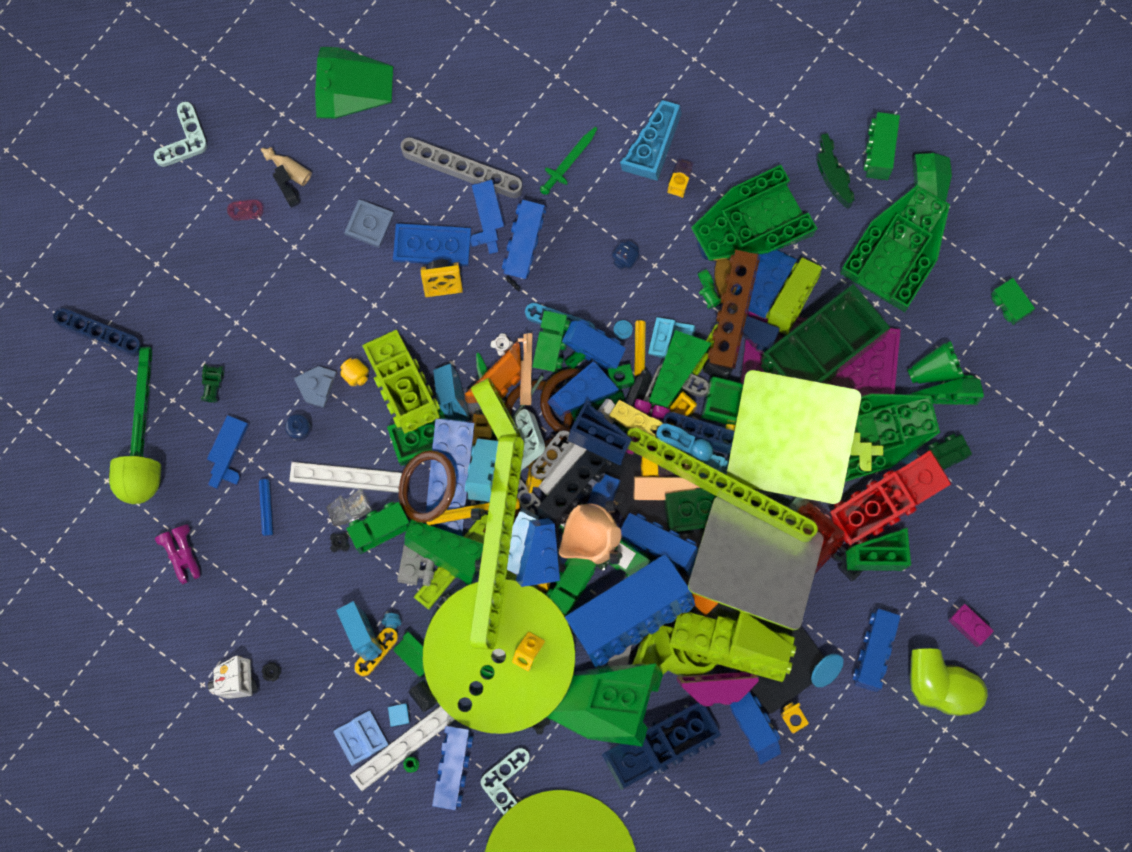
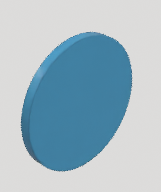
[811,653,843,687]

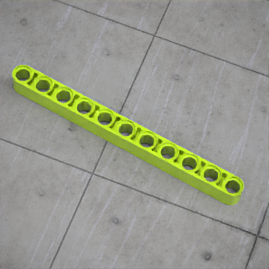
[627,428,818,542]
[470,437,524,650]

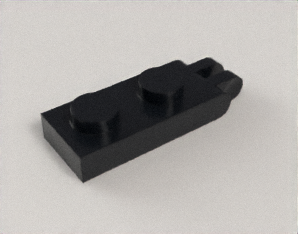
[625,370,652,409]

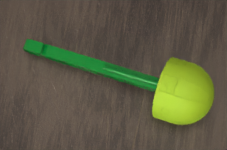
[109,347,161,504]

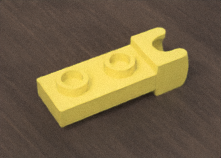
[609,400,663,437]

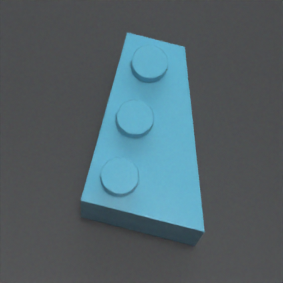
[465,439,498,502]

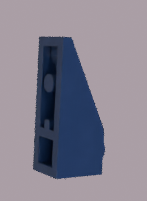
[729,309,780,354]

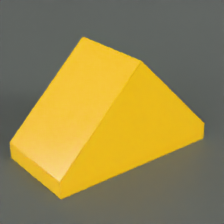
[667,392,697,426]

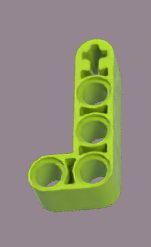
[471,378,521,440]

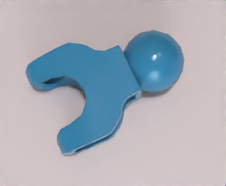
[656,424,713,463]

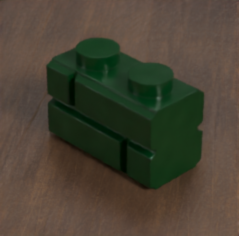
[925,434,972,470]

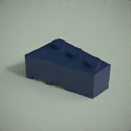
[568,400,632,465]

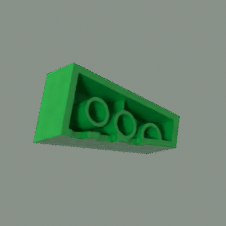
[649,330,712,409]
[404,519,484,585]

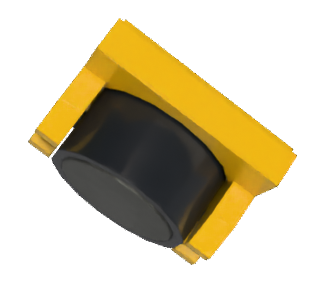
[421,259,463,297]

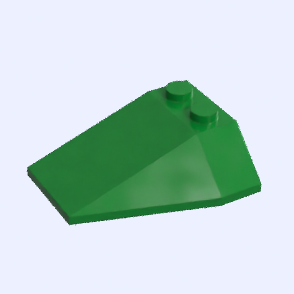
[315,47,393,119]

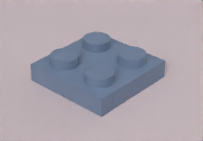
[344,200,394,248]

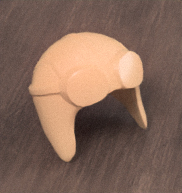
[559,504,621,564]

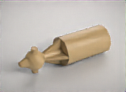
[261,147,312,186]

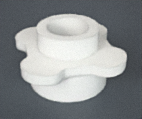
[491,334,513,356]

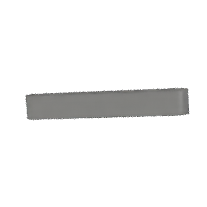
[401,138,523,198]

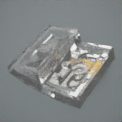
[326,488,372,526]

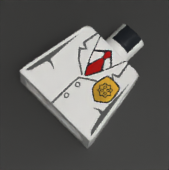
[208,656,252,699]

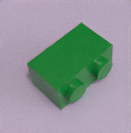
[991,278,1035,325]

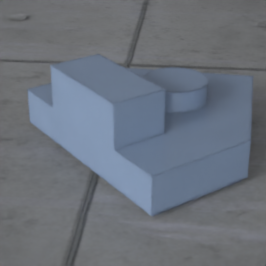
[294,366,337,408]

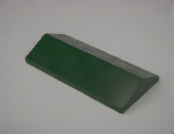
[665,486,742,532]

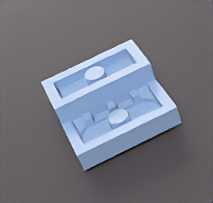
[333,711,388,766]

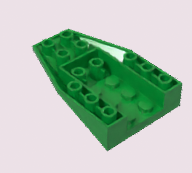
[691,165,817,261]
[840,185,950,313]
[845,393,940,482]
[546,663,663,746]

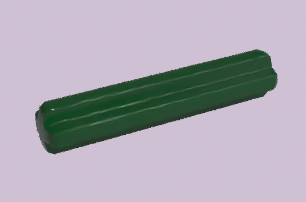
[571,391,625,421]

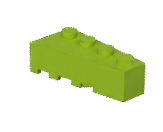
[766,258,823,335]

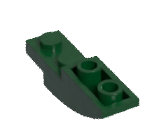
[816,133,854,209]

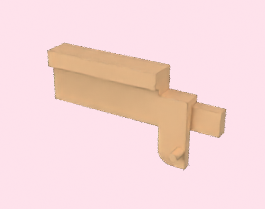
[518,333,532,405]
[633,464,707,500]

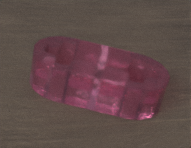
[227,200,264,221]

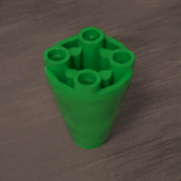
[908,341,964,384]

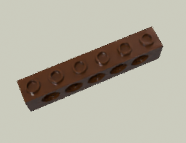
[708,250,761,369]

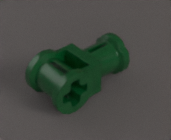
[201,364,225,403]

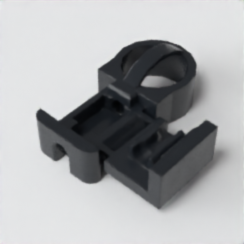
[272,165,300,208]

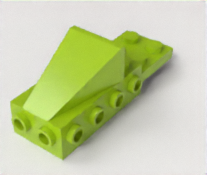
[362,330,440,434]
[669,611,796,682]

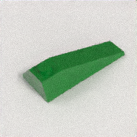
[912,153,952,202]
[908,376,984,405]

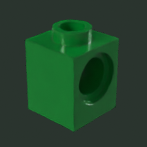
[607,364,634,390]

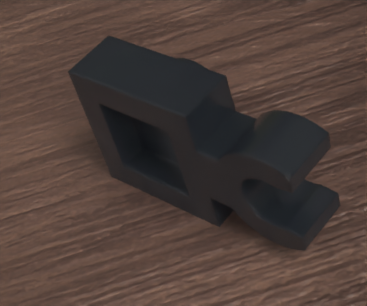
[831,546,864,582]

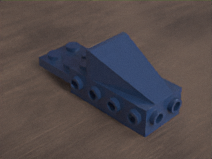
[601,702,721,790]

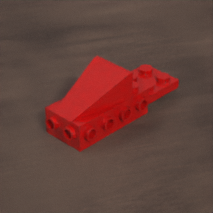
[830,451,952,545]

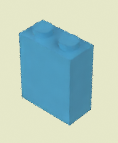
[336,601,383,661]

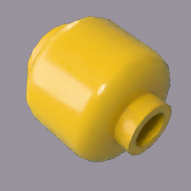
[340,358,369,386]

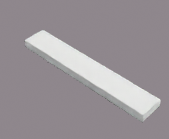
[539,399,616,496]
[289,462,402,493]
[350,706,455,791]

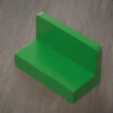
[393,632,425,677]

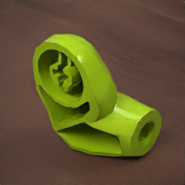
[632,625,717,676]
[910,649,988,716]

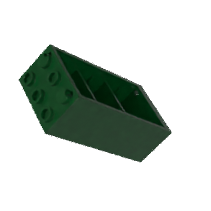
[761,284,890,384]

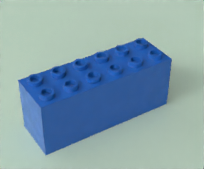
[565,554,696,667]

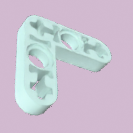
[154,102,207,167]
[516,409,545,470]
[481,748,530,815]

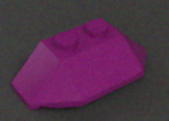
[677,672,758,706]

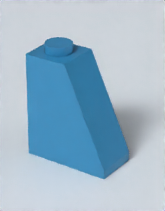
[433,364,471,421]

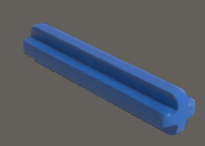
[259,479,273,536]

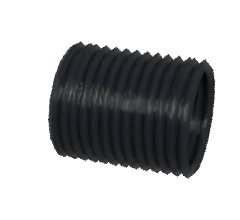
[703,359,733,380]
[408,680,438,712]

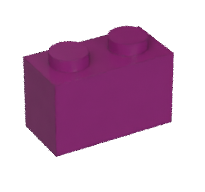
[948,604,994,647]

